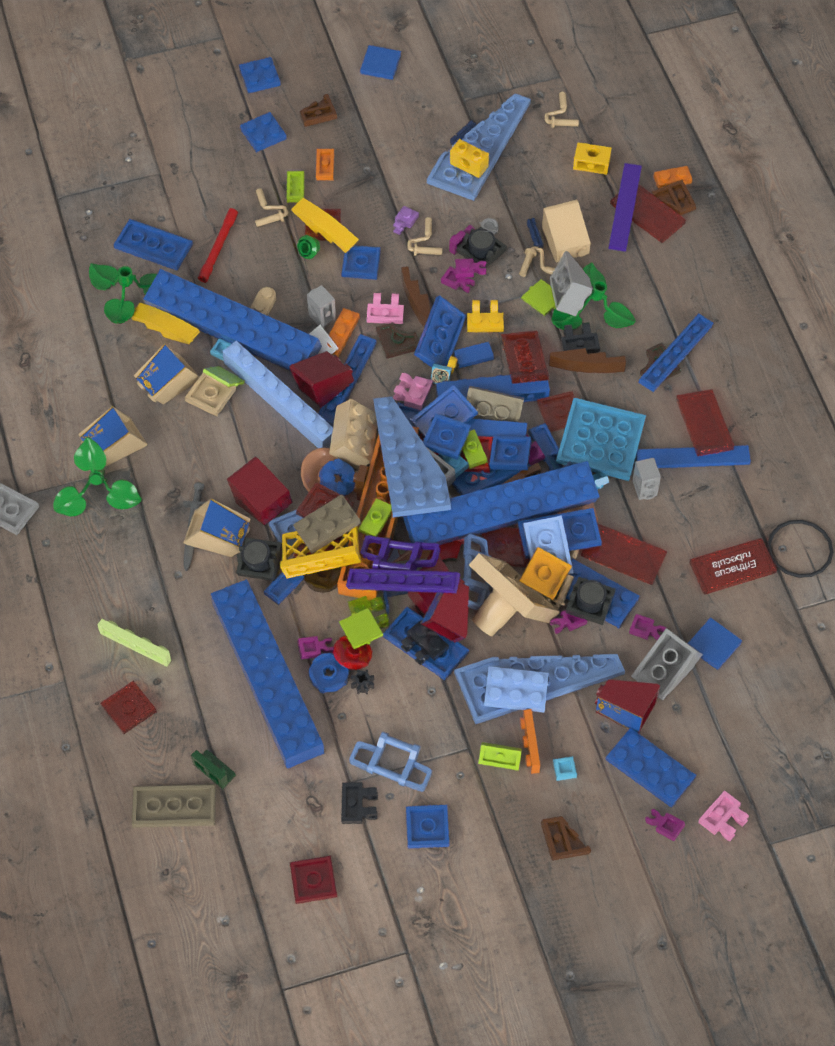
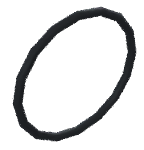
[767,520,834,578]

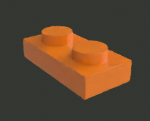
[316,149,334,180]
[653,166,692,189]

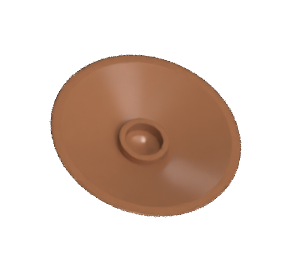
[301,448,346,502]

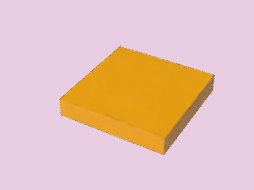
[519,547,572,600]

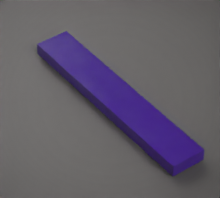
[608,163,642,252]
[346,568,460,593]

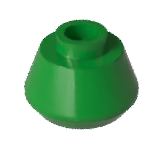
[297,235,320,259]

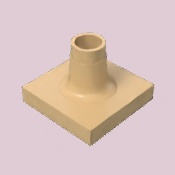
[469,553,560,637]

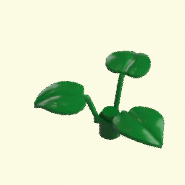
[551,262,636,330]
[89,263,157,324]
[53,437,142,516]

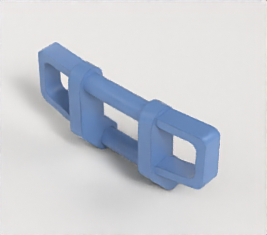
[462,534,493,610]
[349,731,432,792]

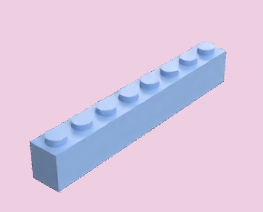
[222,341,333,448]

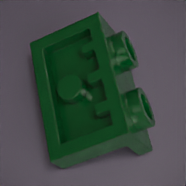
[191,750,236,789]

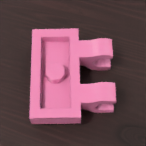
[367,293,404,324]
[393,373,433,410]
[698,791,749,841]

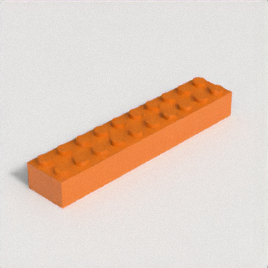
[337,427,419,602]

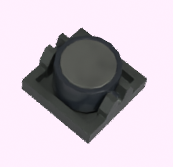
[456,227,507,269]
[236,537,282,581]
[566,577,616,625]

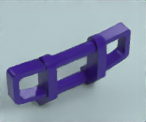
[361,535,440,571]

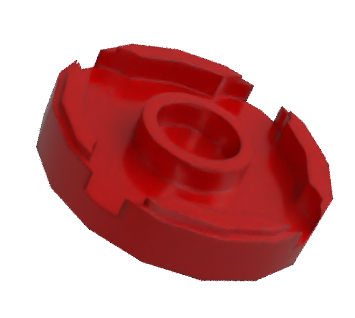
[333,635,373,670]

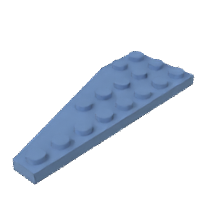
[427,94,531,201]
[373,396,451,517]
[454,654,625,725]

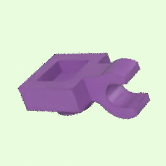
[393,206,419,235]

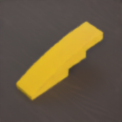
[291,198,359,253]
[131,303,200,344]

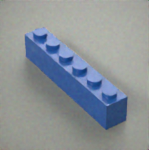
[436,371,550,402]

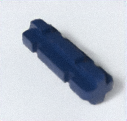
[450,120,477,145]
[527,218,544,249]

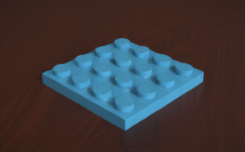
[556,398,646,481]

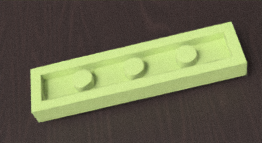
[98,619,171,667]

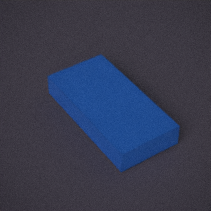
[454,342,494,368]
[528,423,559,462]
[264,572,304,605]

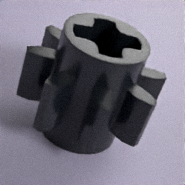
[351,669,375,695]

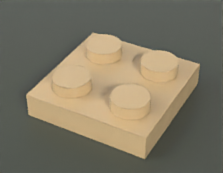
[185,373,236,416]

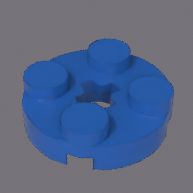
[319,459,355,498]
[309,653,349,693]

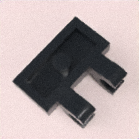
[561,322,600,353]
[401,620,449,665]
[341,782,378,824]

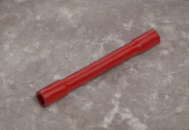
[198,208,238,283]

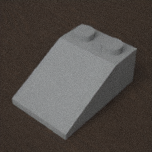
[549,251,592,316]
[631,628,703,700]

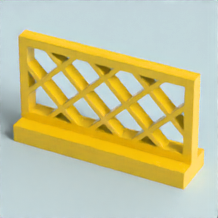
[280,526,361,578]

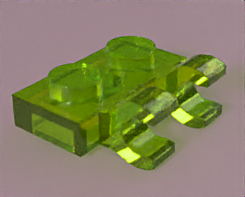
[347,596,390,628]

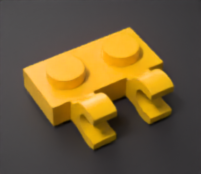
[467,300,504,332]

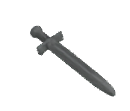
[183,482,206,571]

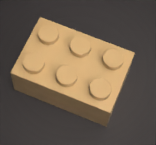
[329,399,377,470]

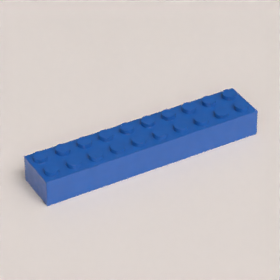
[143,269,322,371]
[403,461,600,545]
[210,579,324,769]

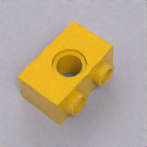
[450,139,489,178]
[573,142,612,175]

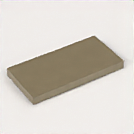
[132,784,216,828]

